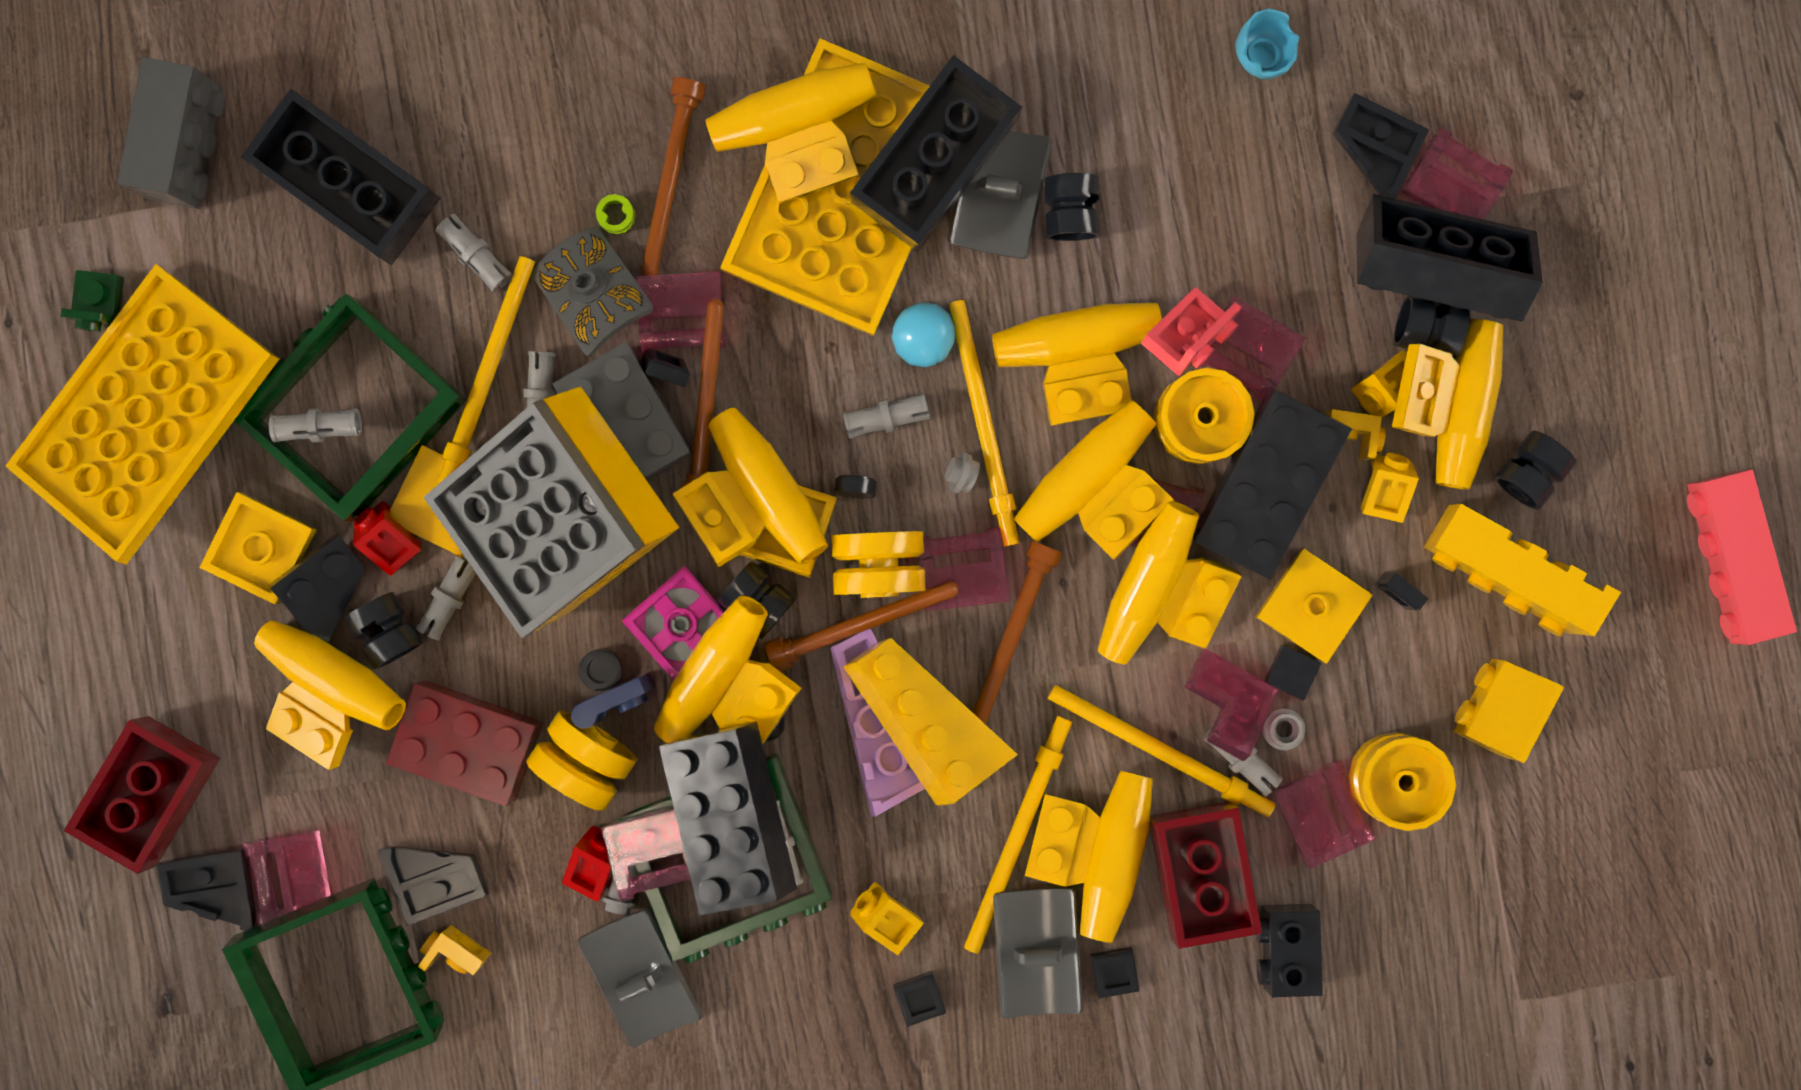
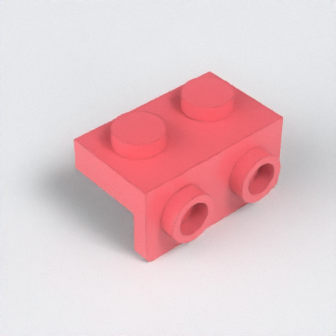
[1141,287,1242,376]

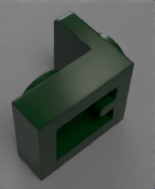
[60,270,124,332]

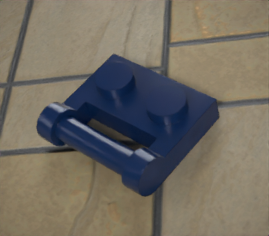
[571,672,656,729]

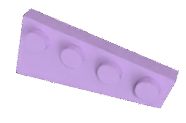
[830,629,925,817]

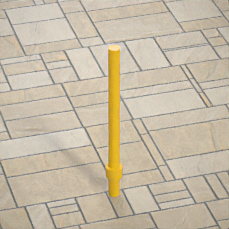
[436,256,535,486]
[949,300,1020,547]
[1047,684,1276,818]
[964,716,1072,954]

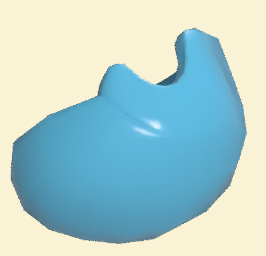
[1235,8,1299,80]
[892,301,956,368]

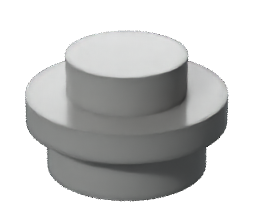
[945,452,980,493]

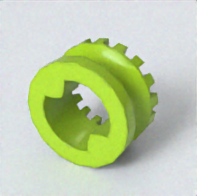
[596,194,636,235]

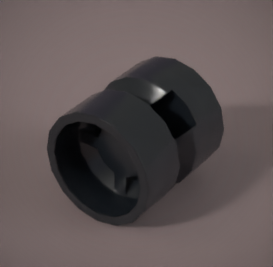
[1045,173,1100,241]
[1394,295,1470,360]
[1495,430,1577,510]
[717,560,797,639]
[344,592,423,670]

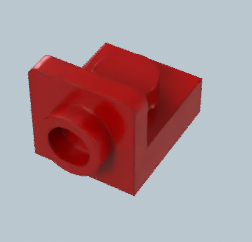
[353,501,421,576]
[562,826,628,902]

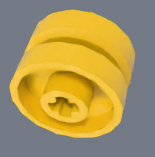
[1153,368,1255,465]
[831,531,926,598]
[526,710,638,811]
[1348,732,1456,831]

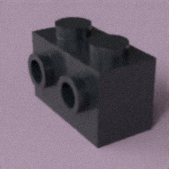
[1256,904,1323,998]

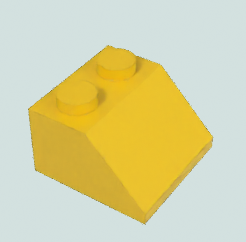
[1453,659,1564,763]

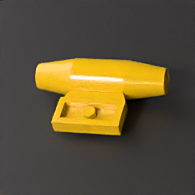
[705,63,877,203]
[992,303,1162,426]
[1392,319,1504,490]
[1014,401,1174,561]
[673,408,828,567]
[1097,501,1242,665]
[654,596,802,745]
[254,620,406,770]
[1025,770,1153,943]

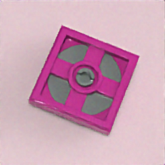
[622,566,725,680]

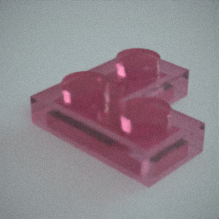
[1185,648,1278,762]

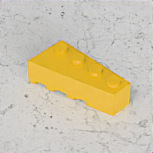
[1424,504,1621,637]
[843,638,1018,806]

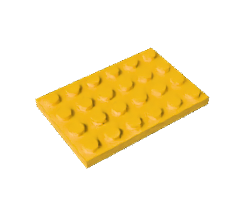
[720,38,930,336]
[5,264,279,565]

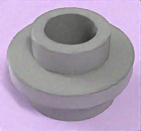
[1263,708,1305,750]

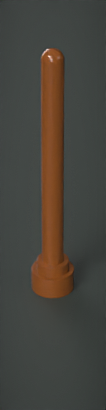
[641,77,706,278]
[681,299,724,488]
[973,541,1063,725]
[765,581,959,672]

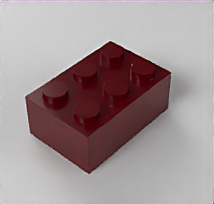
[386,680,544,806]
[64,716,220,874]
[1150,801,1262,949]

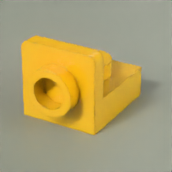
[1351,349,1407,418]
[1323,409,1386,460]
[1360,453,1419,523]
[850,882,924,956]
[418,925,491,976]

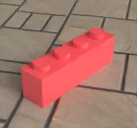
[1687,469,1797,645]

